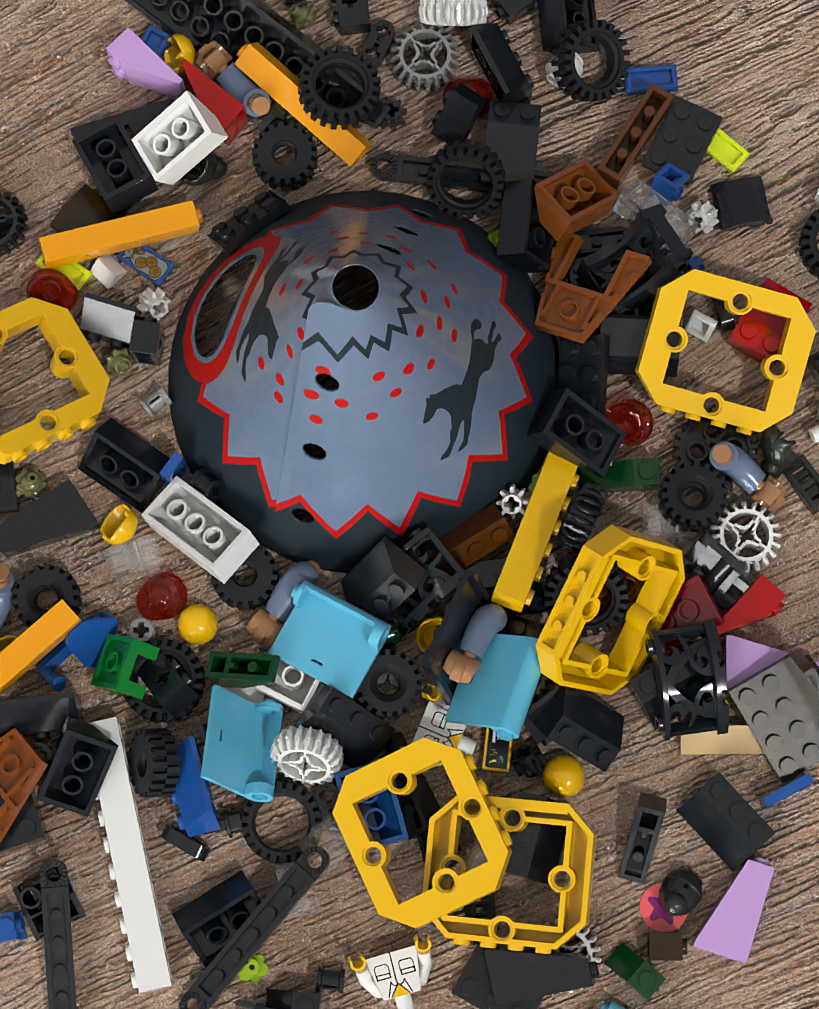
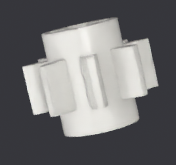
[685,201,719,234]
[136,287,171,320]
[496,484,530,519]

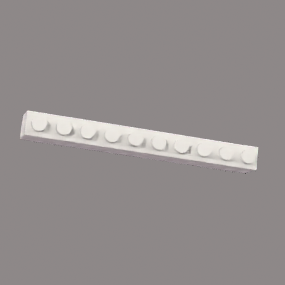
[89,717,174,993]

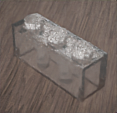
[613,177,699,254]

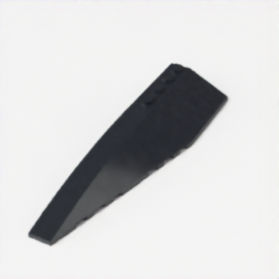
[124,0,392,129]

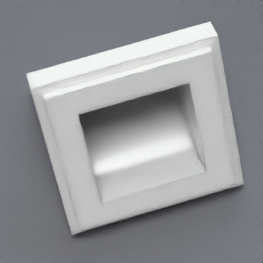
[90,254,127,290]
[684,309,718,342]

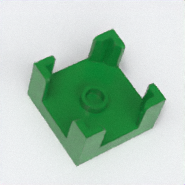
[90,634,160,700]

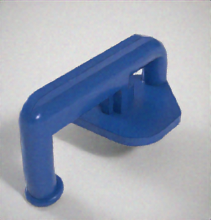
[37,611,118,691]

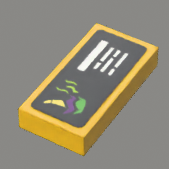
[482,727,512,773]

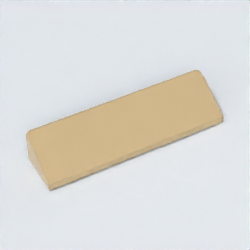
[680,725,765,755]

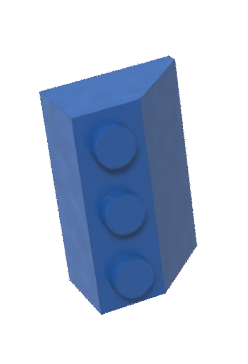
[171,736,221,838]
[334,763,409,851]

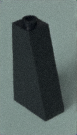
[0,479,101,558]
[484,946,599,1005]

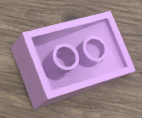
[106,27,186,99]

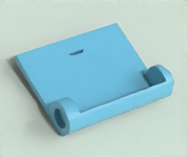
[268,580,391,699]
[445,633,541,741]
[201,685,284,802]

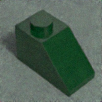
[604,943,666,1000]

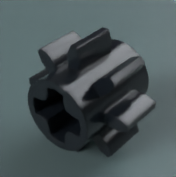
[382,97,407,131]
[510,745,546,778]

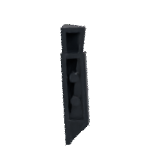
[380,732,461,864]

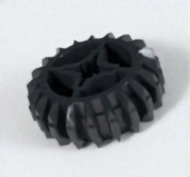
[0,191,29,258]
[557,482,608,554]

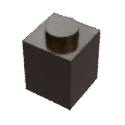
[647,932,688,961]

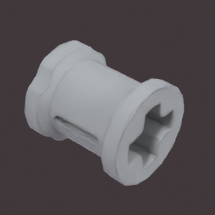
[138,385,173,419]
[129,618,156,643]

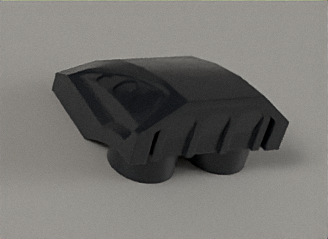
[709,176,773,233]
[13,866,86,941]

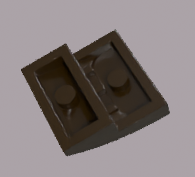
[50,184,125,233]

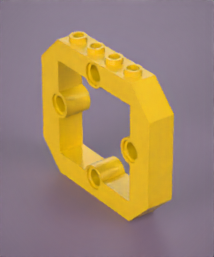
[635,269,816,436]
[0,297,110,465]
[536,525,685,695]
[332,738,513,928]
[422,796,597,954]

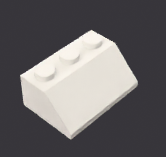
[131,91,228,185]

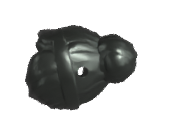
[181,152,228,186]
[760,424,801,479]
[658,868,703,916]

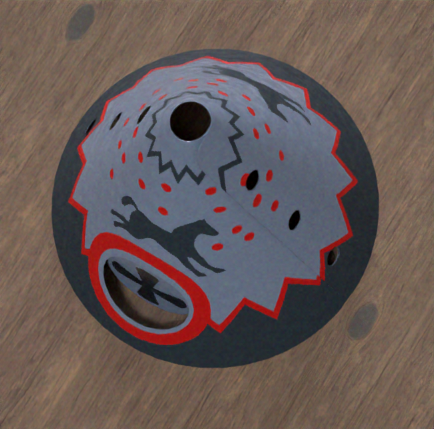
[168,191,559,573]

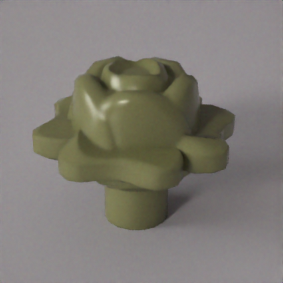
[289,1,316,30]
[105,348,133,377]
[15,467,47,498]

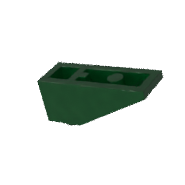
[577,458,661,493]
[204,651,281,689]

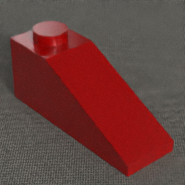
[716,574,786,637]

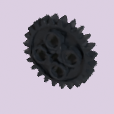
[672,408,758,492]

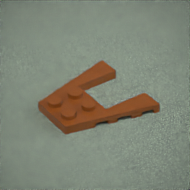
[535,234,652,344]
[0,728,48,843]

